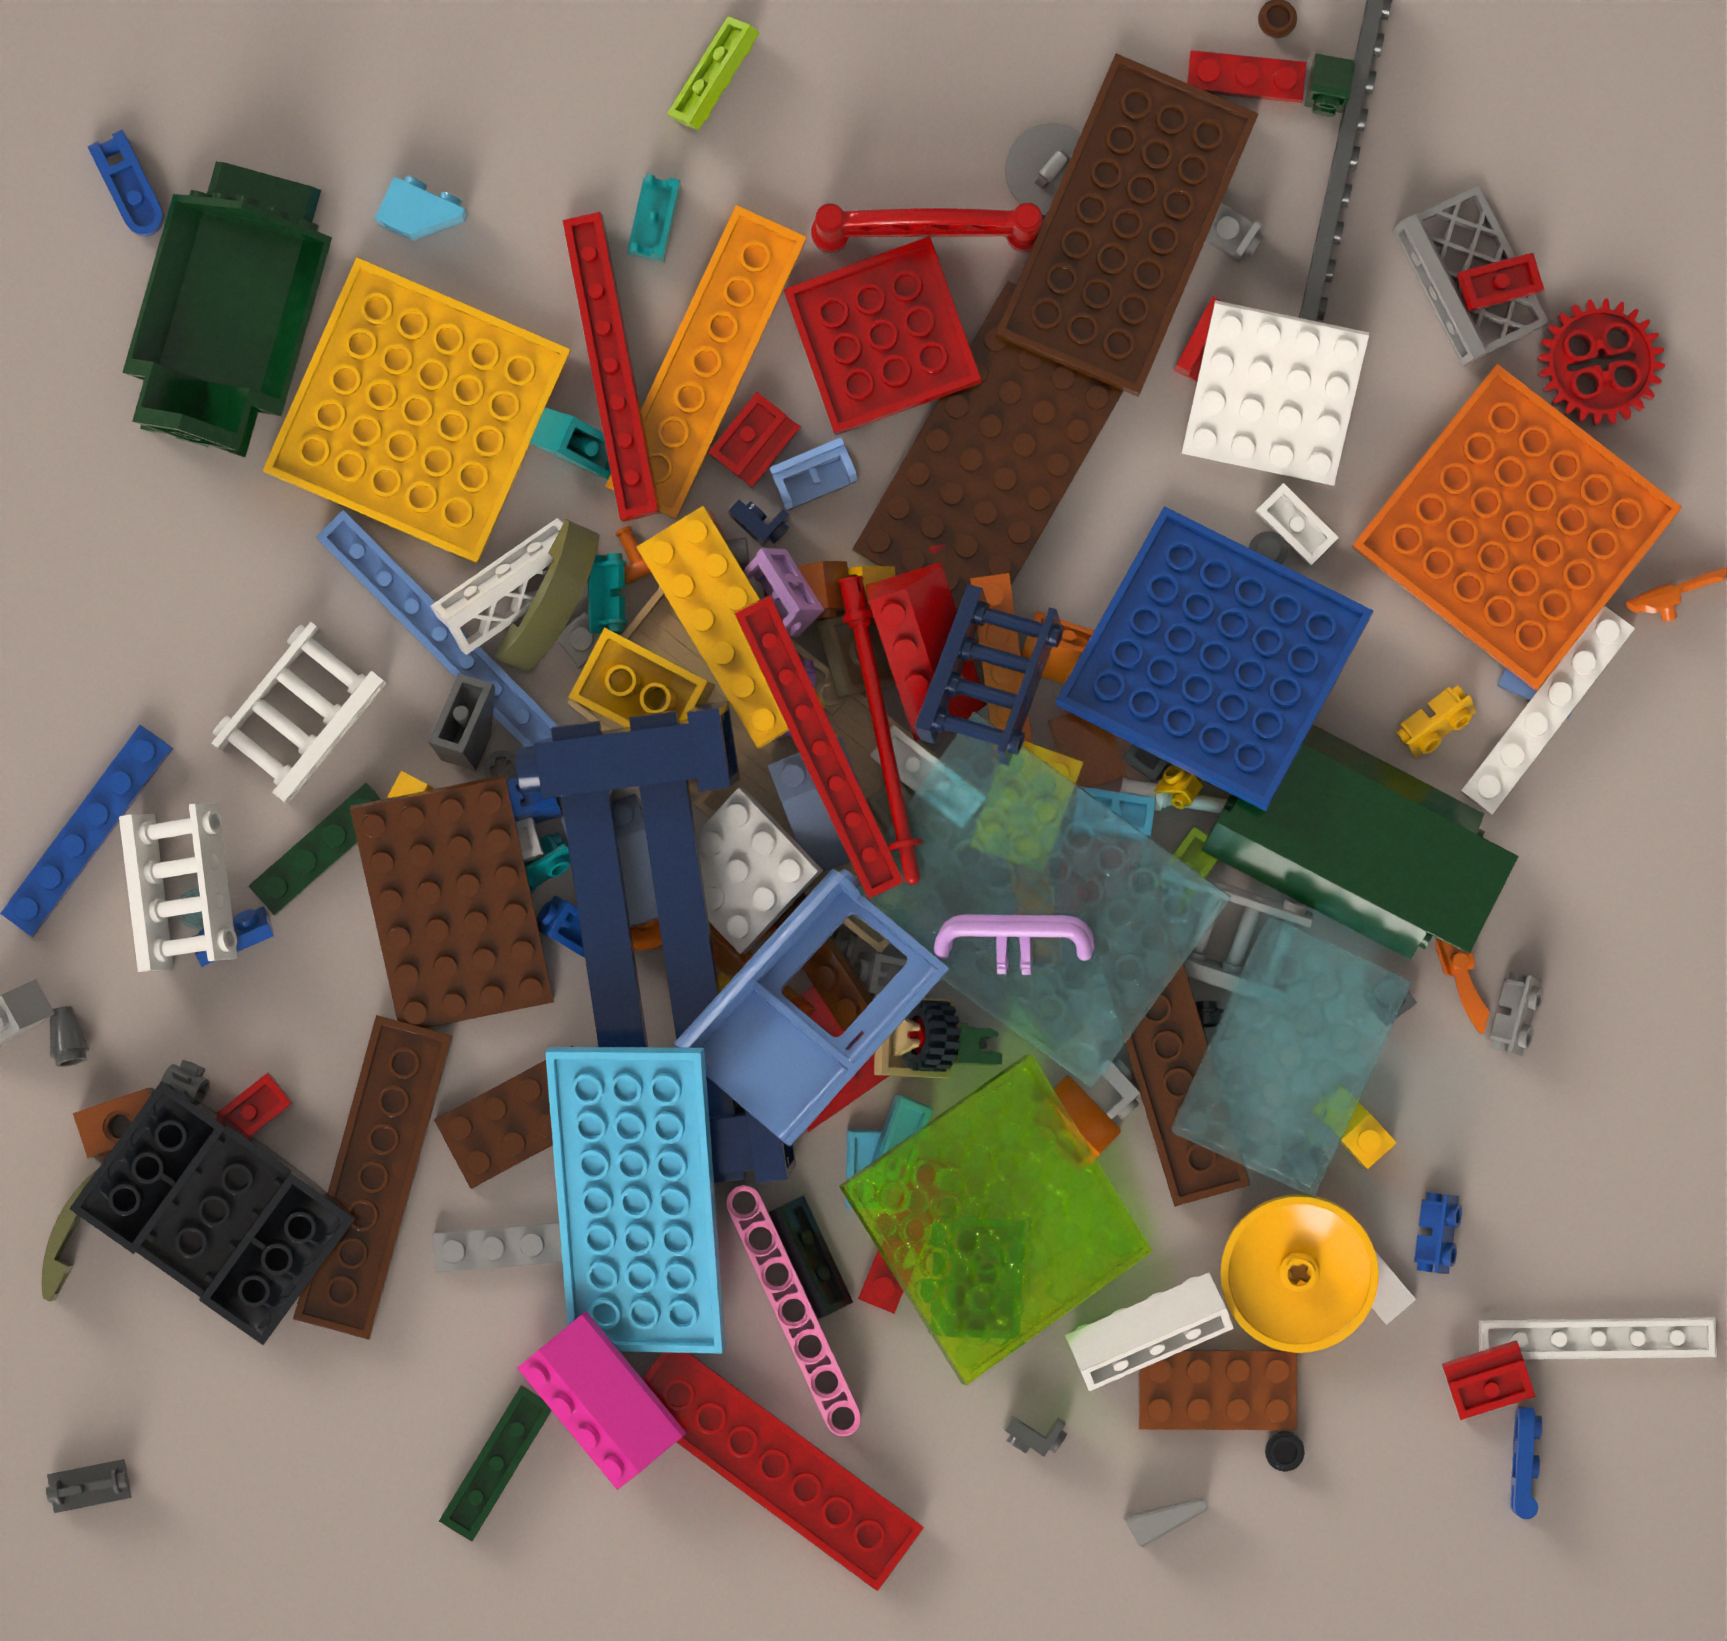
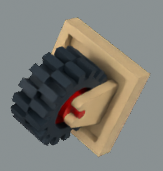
[874,998,961,1078]

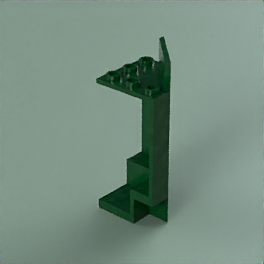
[122,161,332,458]

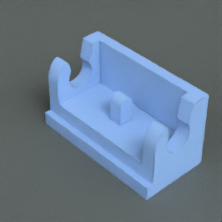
[769,437,858,511]

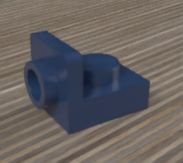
[728,499,790,547]

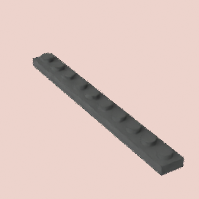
[1299,0,1392,321]

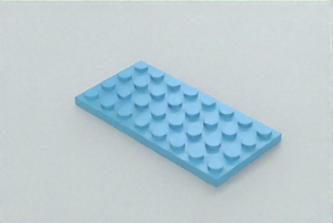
[545,1047,726,1354]

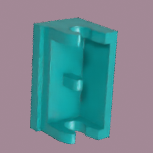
[627,174,682,263]

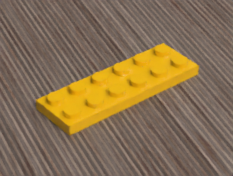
[636,506,826,749]

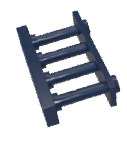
[915,584,1064,766]

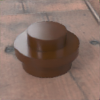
[1258,0,1297,38]

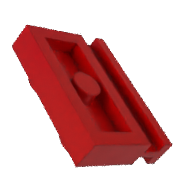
[708,391,801,489]
[1442,1340,1536,1420]

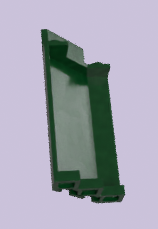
[1201,725,1519,960]

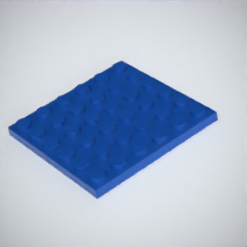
[1055,506,1374,811]

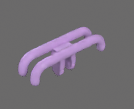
[934,914,1095,975]

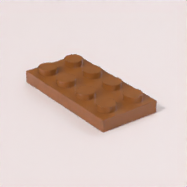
[1139,1350,1297,1430]

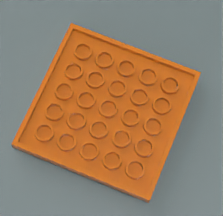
[1351,364,1682,691]

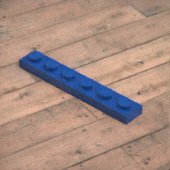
[0,725,173,937]

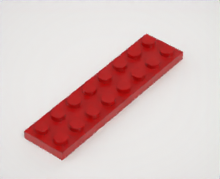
[642,1352,924,1592]

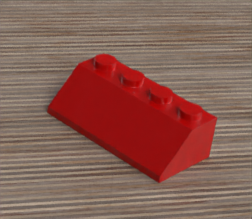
[866,562,987,741]

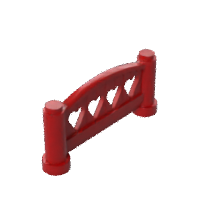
[811,203,1043,253]

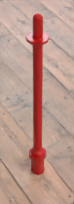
[838,576,923,885]

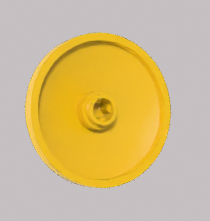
[1220,1194,1379,1353]

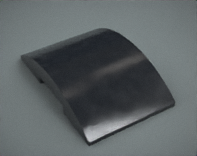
[69,1081,356,1345]

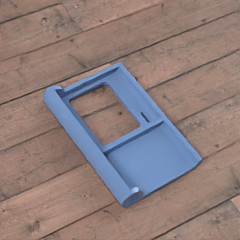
[673,868,950,1146]

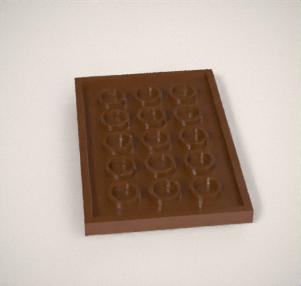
[350,775,554,1031]

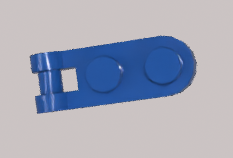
[87,129,164,237]
[1510,1406,1542,1519]

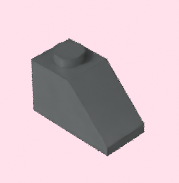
[428,673,495,771]

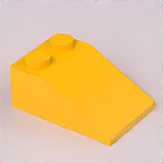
[568,627,715,728]

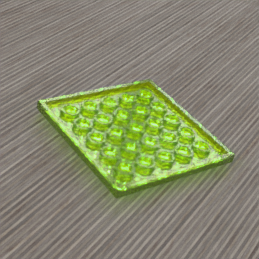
[839,1054,1153,1385]

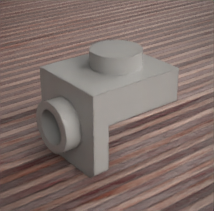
[1096,1058,1140,1120]

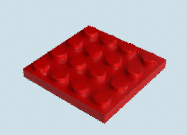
[784,236,982,436]

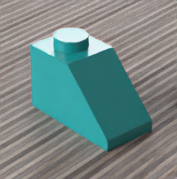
[529,407,611,480]

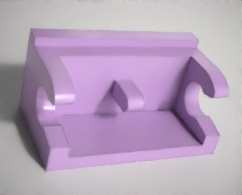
[744,548,824,637]

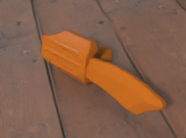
[1626,567,1727,621]
[1435,937,1490,1034]

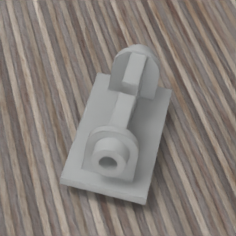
[1489,972,1543,1056]

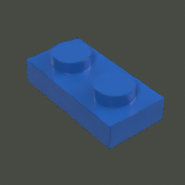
[192,906,274,967]

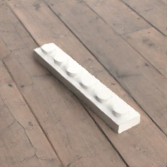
[1461,606,1635,815]

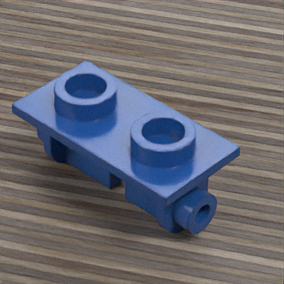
[1414,1192,1462,1274]

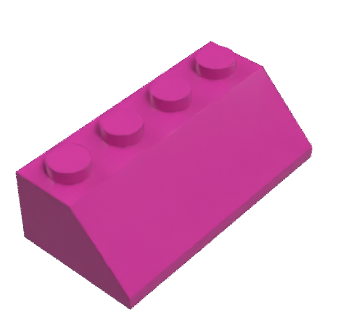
[517,1311,686,1490]

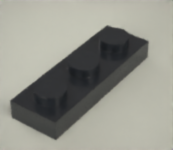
[769,1195,853,1319]

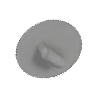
[1005,123,1081,216]

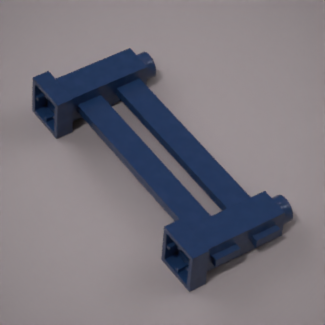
[516,701,796,1183]

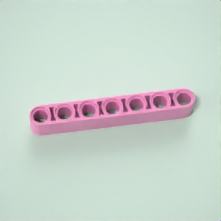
[726,1184,861,1436]

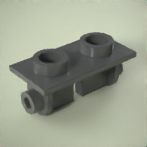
[46,1459,132,1513]

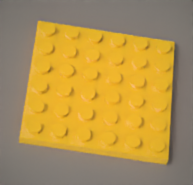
[262,257,571,564]

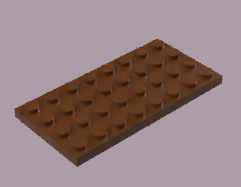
[995,53,1259,397]
[852,281,1124,611]

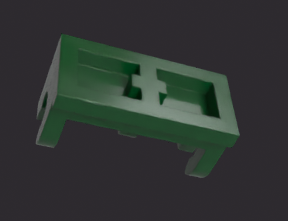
[952,1023,1002,1066]

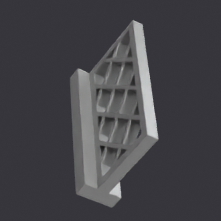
[1392,185,1550,367]

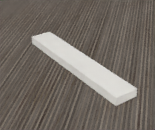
[1479,1317,1717,1360]

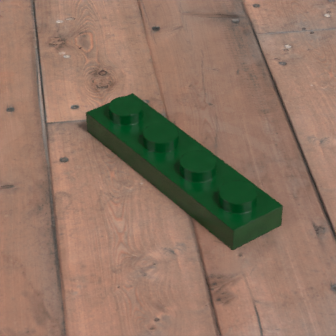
[249,783,382,916]
[439,1385,552,1542]

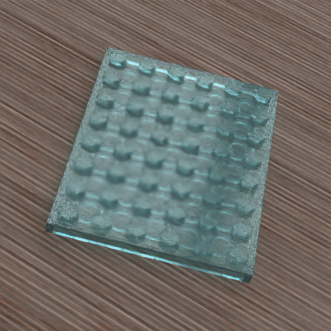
[854,711,1232,1088]

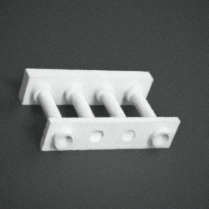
[212,621,387,804]
[119,803,238,972]

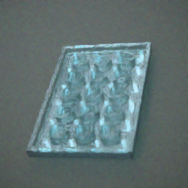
[1170,916,1412,1198]

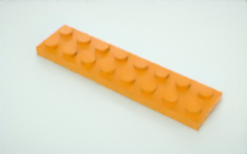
[605,205,807,520]

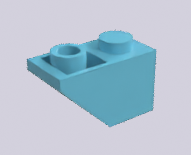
[375,175,468,241]

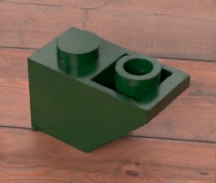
[1304,53,1354,117]

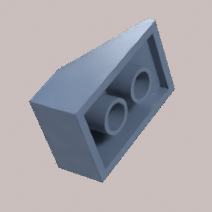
[767,737,861,872]
[561,794,658,928]

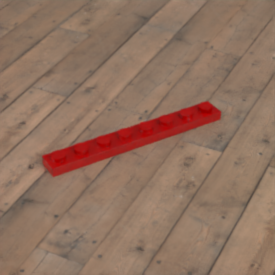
[562,212,661,522]
[734,595,904,899]

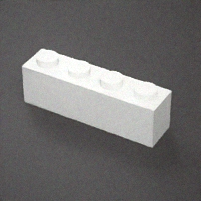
[1065,1272,1234,1391]

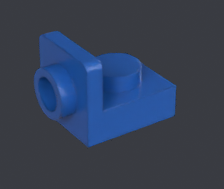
[537,896,585,958]

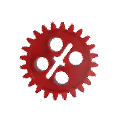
[1537,298,1665,426]

